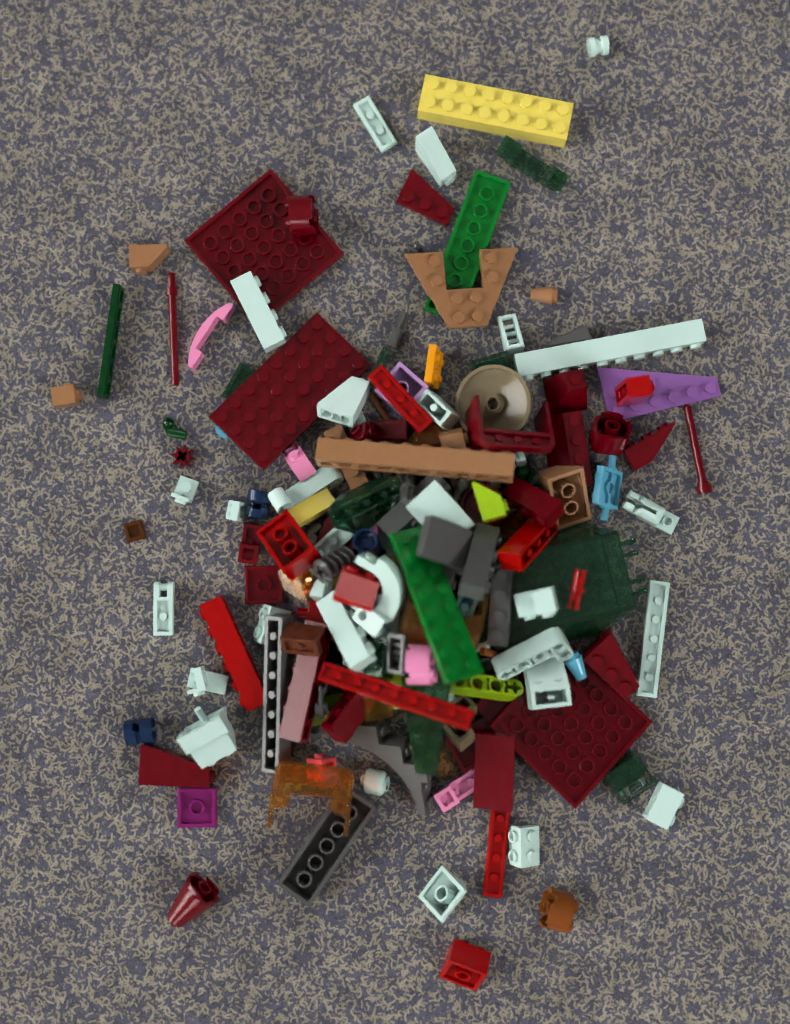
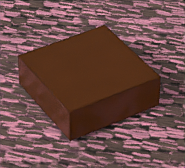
[122,519,147,543]

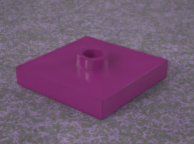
[177,786,217,828]

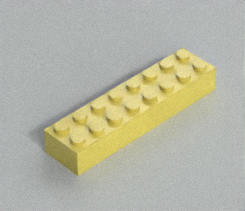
[418,74,574,148]

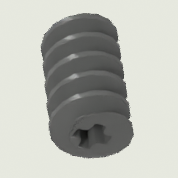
[313,546,358,584]

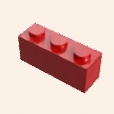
[614,375,655,407]

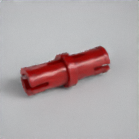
[566,568,587,610]

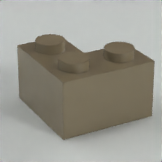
[435,695,478,753]

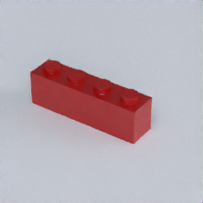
[498,517,558,572]

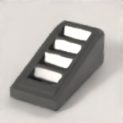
[549,325,592,347]
[386,632,408,675]

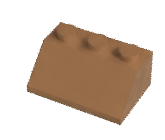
[538,466,592,531]

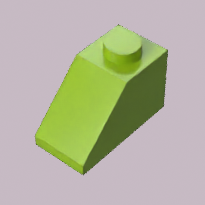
[472,482,509,523]

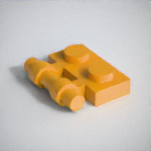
[424,344,445,390]

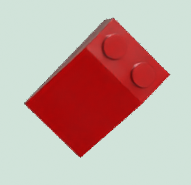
[255,509,322,582]

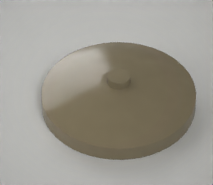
[455,364,532,433]

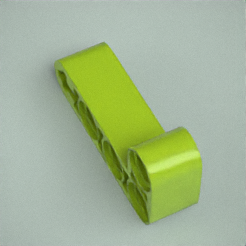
[445,674,524,702]

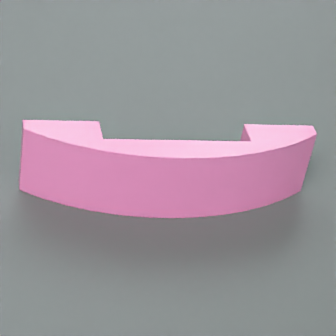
[188,303,236,371]
[433,768,474,813]

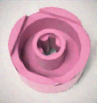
[405,644,438,685]

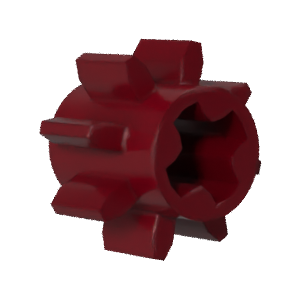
[171,445,196,469]

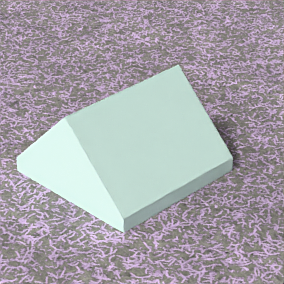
[418,865,467,923]

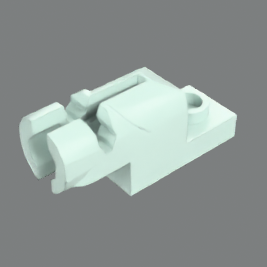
[622,491,680,535]

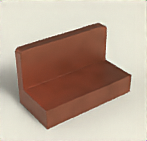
[279,622,325,657]

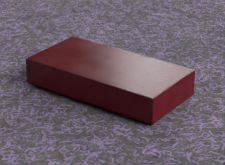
[370,420,409,440]

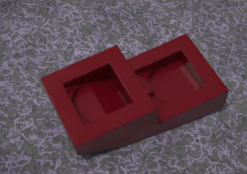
[238,522,264,565]

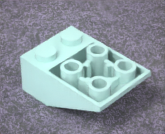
[523,656,572,710]

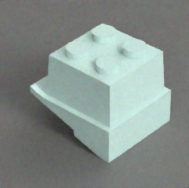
[177,706,237,769]

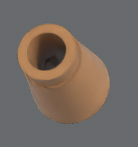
[530,286,558,305]

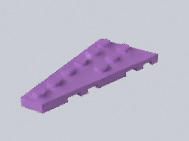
[596,367,722,419]

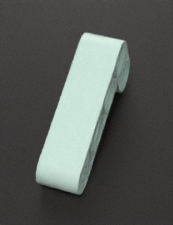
[267,467,345,514]
[491,627,574,680]

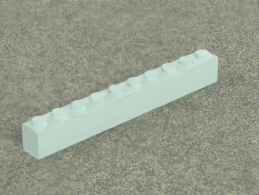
[513,318,707,381]

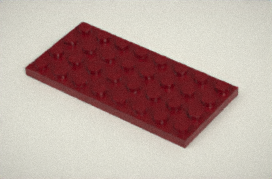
[208,313,371,472]

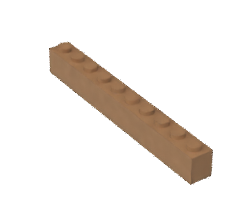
[315,436,515,483]

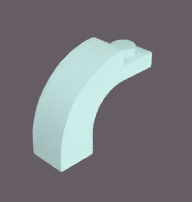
[355,552,406,620]

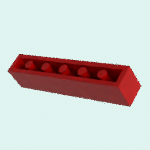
[199,595,263,712]

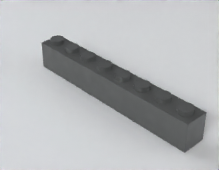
[262,613,294,775]

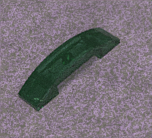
[496,135,569,193]

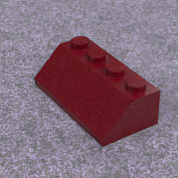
[546,410,593,489]

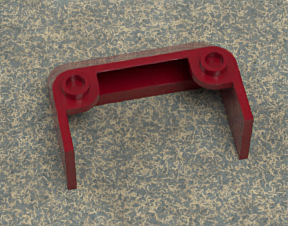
[465,395,555,454]

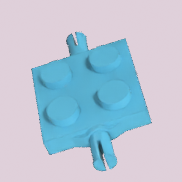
[592,455,623,521]

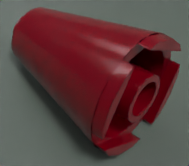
[168,872,220,927]

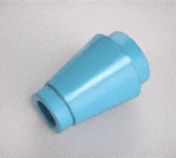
[564,650,587,681]

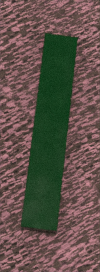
[97,284,125,400]

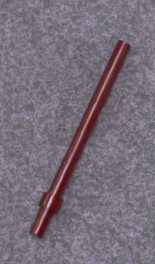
[166,272,179,386]

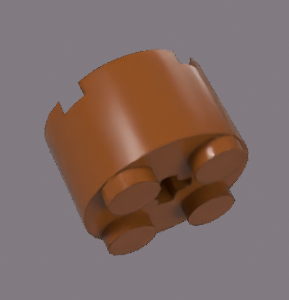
[538,886,579,933]

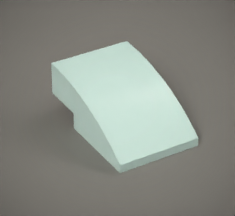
[406,480,475,530]

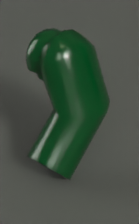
[163,417,188,440]

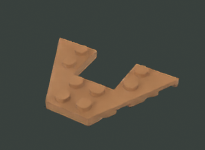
[404,247,517,329]

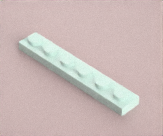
[636,580,670,698]

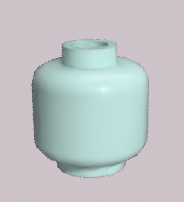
[360,768,390,796]

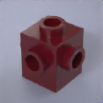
[350,421,378,442]

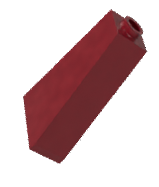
[138,743,216,788]

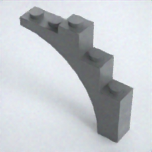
[348,715,436,816]

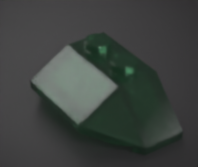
[327,476,401,534]

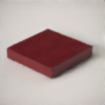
[244,565,284,605]

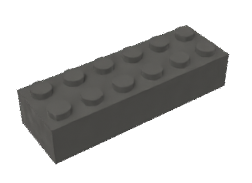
[277,781,377,907]

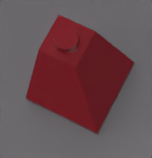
[543,368,587,416]

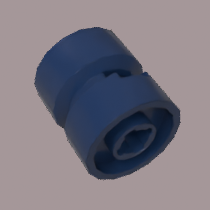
[244,489,271,520]
[353,528,383,559]
[123,717,157,746]

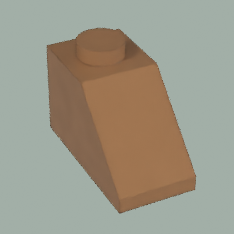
[129,244,170,275]

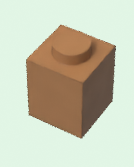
[50,384,83,409]

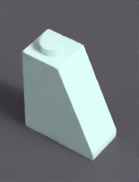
[415,126,456,187]
[317,376,370,428]

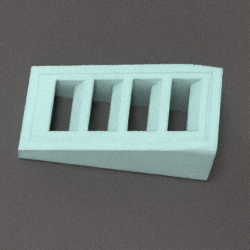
[497,313,525,356]
[309,577,335,601]

